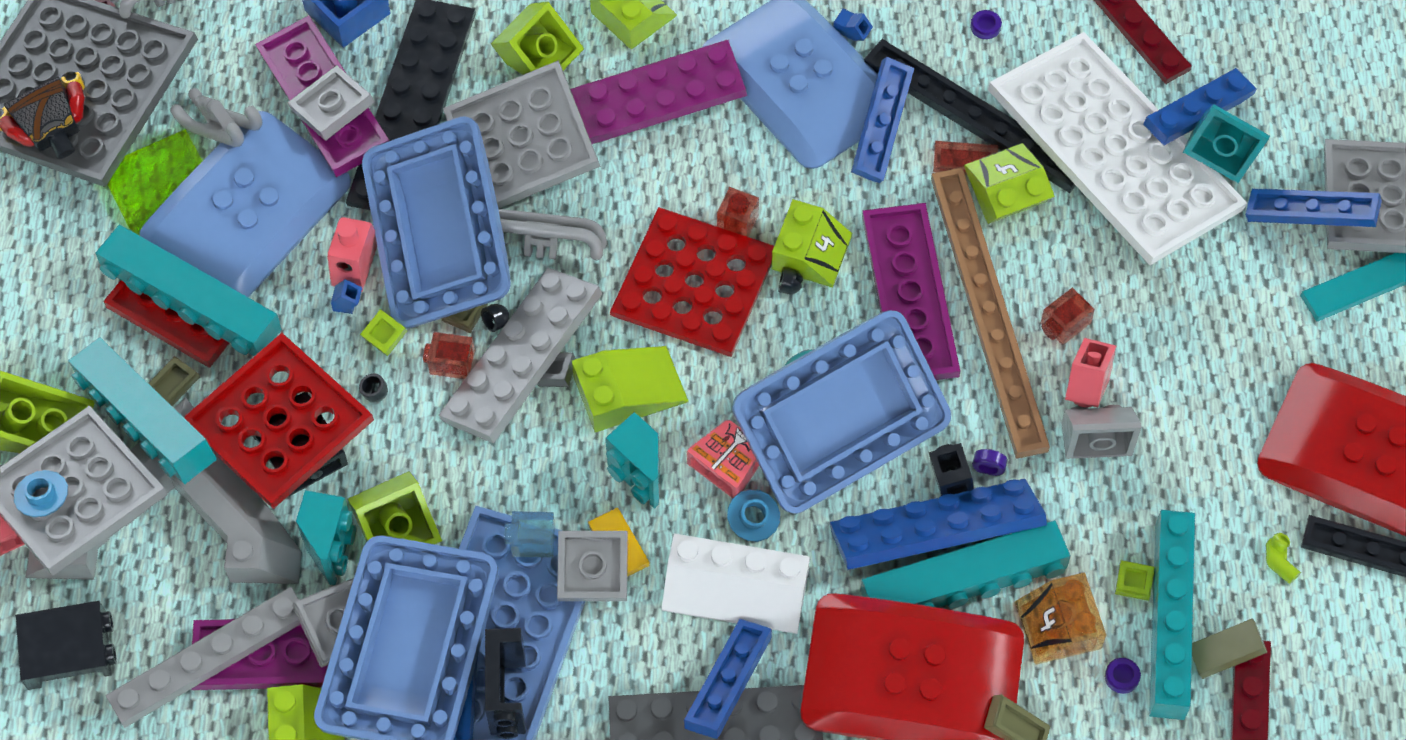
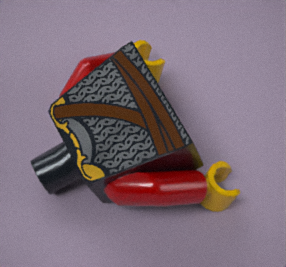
[0,72,85,159]

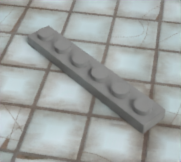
[105,587,300,728]

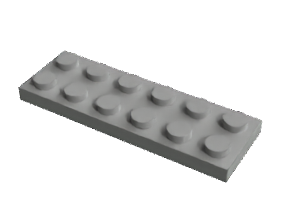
[439,268,603,444]

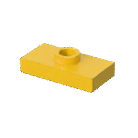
[588,507,650,577]

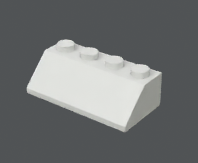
[662,533,810,634]

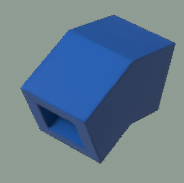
[833,8,873,41]
[331,279,362,314]

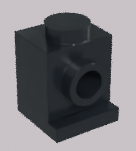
[929,443,974,496]

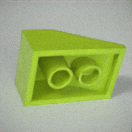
[572,346,689,433]
[0,370,95,453]

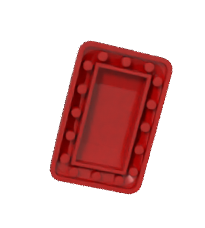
[1257,363,1406,537]
[800,593,1024,740]

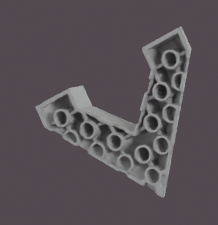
[25,397,302,584]

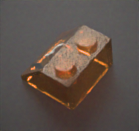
[1014,572,1106,665]

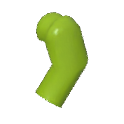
[1266,533,1301,585]

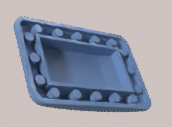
[703,0,878,169]
[140,111,351,297]
[362,116,511,329]
[732,310,951,514]
[314,536,498,740]

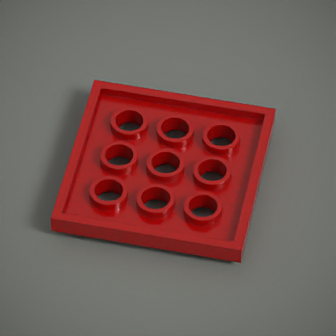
[610,207,774,357]
[184,333,374,509]

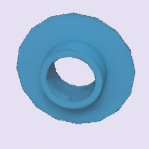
[14,470,68,518]
[727,489,780,542]

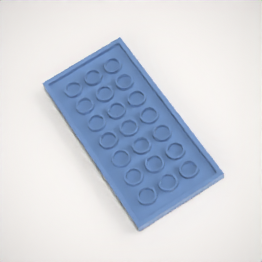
[459,506,585,740]

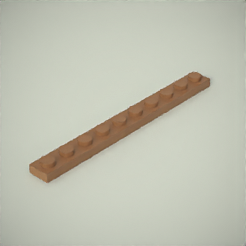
[931,167,1050,459]

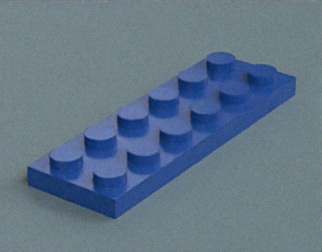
[830,479,1047,570]

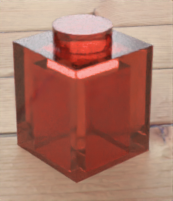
[717,187,759,237]
[1041,287,1095,345]
[423,332,475,379]

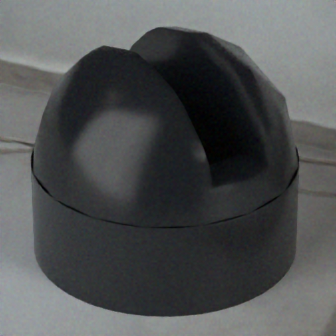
[778,267,803,294]
[481,304,509,332]
[359,373,388,402]

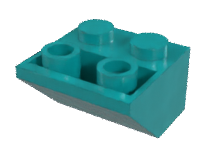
[605,412,660,509]
[296,490,357,585]

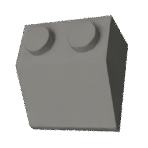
[1061,404,1141,459]

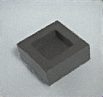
[538,352,576,387]

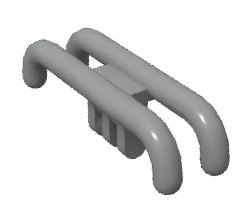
[170,88,263,147]
[499,209,607,260]

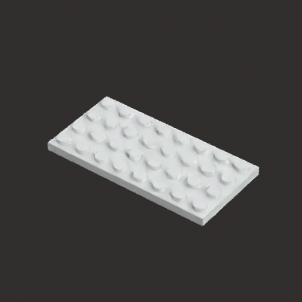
[988,32,1247,265]

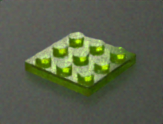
[107,129,202,236]

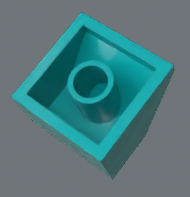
[1183,104,1270,183]

